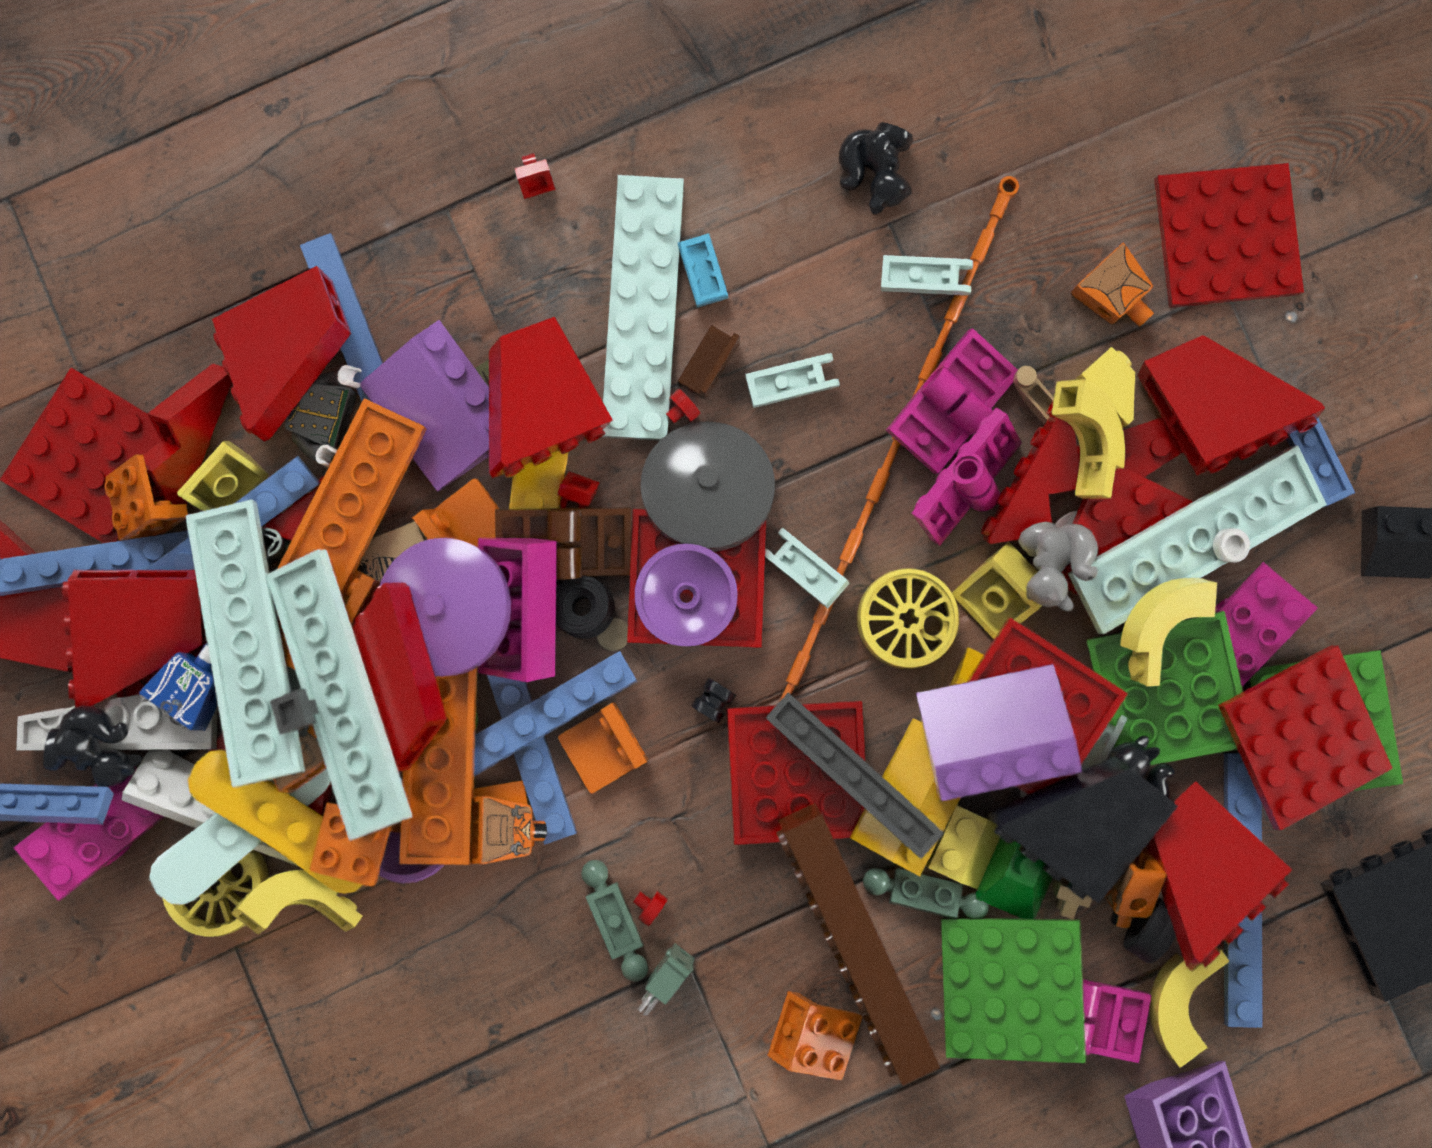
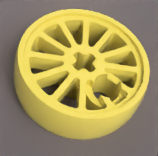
[857,568,959,669]
[162,850,269,937]

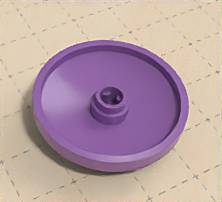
[379,538,511,677]

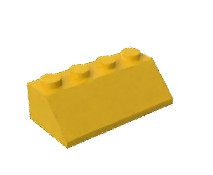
[850,718,961,876]

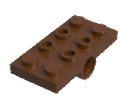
[495,507,631,579]

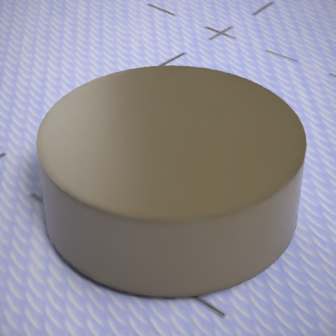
[597,618,628,651]

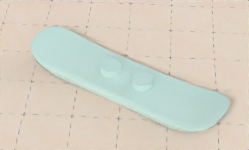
[149,769,330,904]

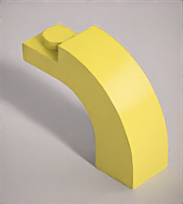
[1052,379,1125,499]
[1120,578,1217,686]
[231,870,363,934]
[1149,947,1230,1068]

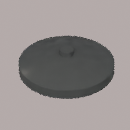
[641,422,775,552]

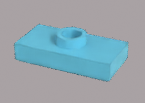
[678,233,728,308]

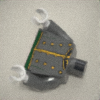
[285,365,362,468]

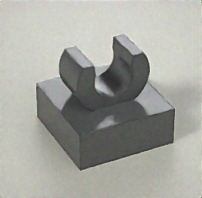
[270,689,319,735]

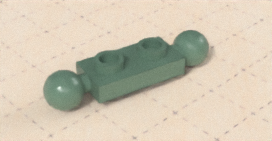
[581,860,648,982]
[863,868,989,919]

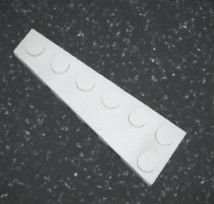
[17,694,218,750]
[122,749,298,866]

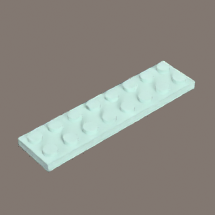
[602,175,684,441]
[1068,445,1327,634]
[186,500,305,787]
[267,550,412,841]

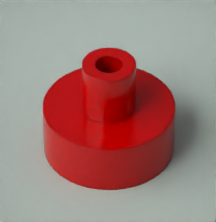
[666,389,701,424]
[633,891,668,927]

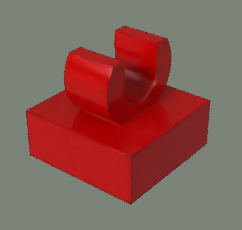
[514,153,556,199]
[557,471,600,508]

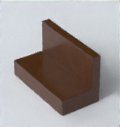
[677,325,740,400]

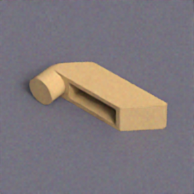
[1013,366,1076,435]

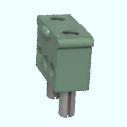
[638,943,695,1016]

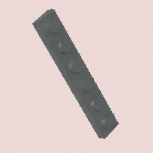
[765,692,944,859]

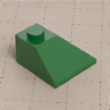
[975,837,1053,919]

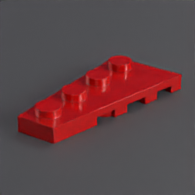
[1077,417,1183,477]

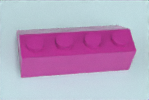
[478,538,556,682]

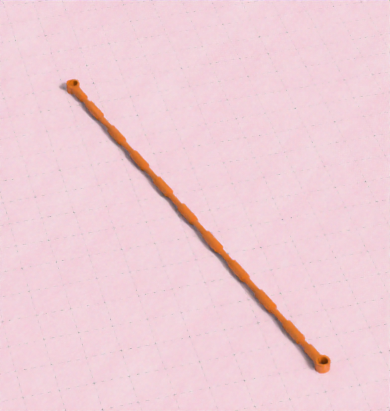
[779,176,1019,702]

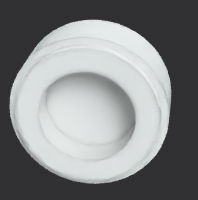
[1213,528,1250,563]

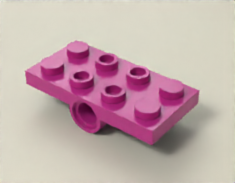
[886,328,1018,474]
[911,408,1022,546]
[1215,562,1318,686]
[14,766,165,901]
[1083,979,1152,1063]

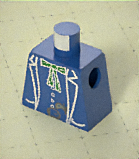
[139,643,218,731]

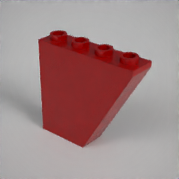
[212,266,351,442]
[489,317,613,479]
[1137,335,1325,475]
[0,520,73,672]
[62,570,206,708]
[352,582,447,772]
[1146,781,1292,972]

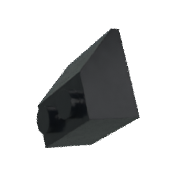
[1361,506,1432,579]

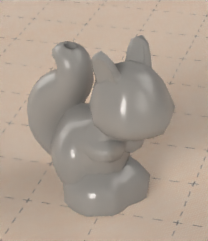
[1018,522,1098,611]

